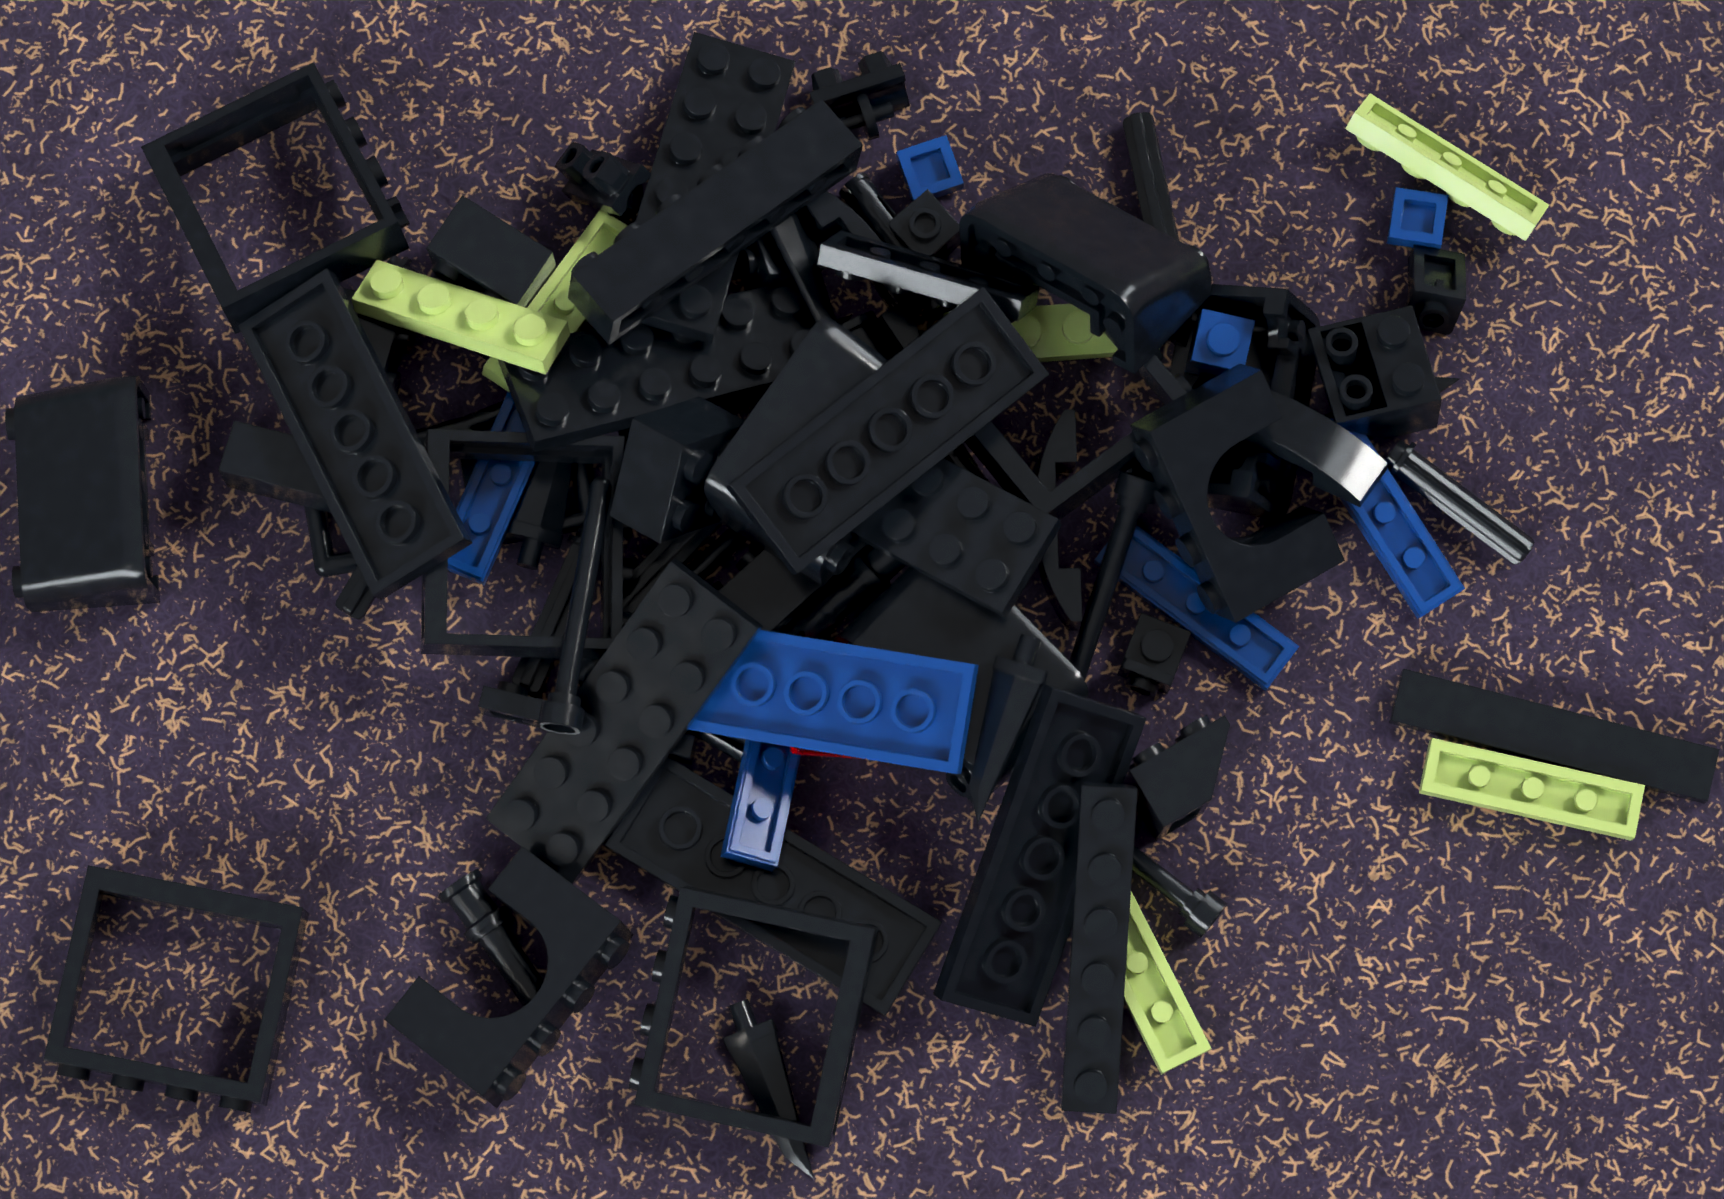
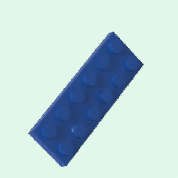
[687,630,979,774]

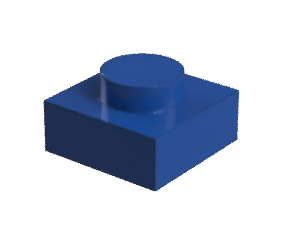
[896,135,964,202]
[1387,187,1449,249]

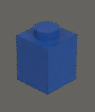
[1185,309,1255,376]

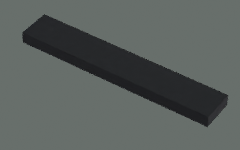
[1389,669,1720,804]

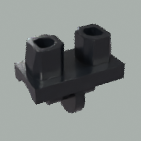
[809,51,910,141]
[555,142,652,221]

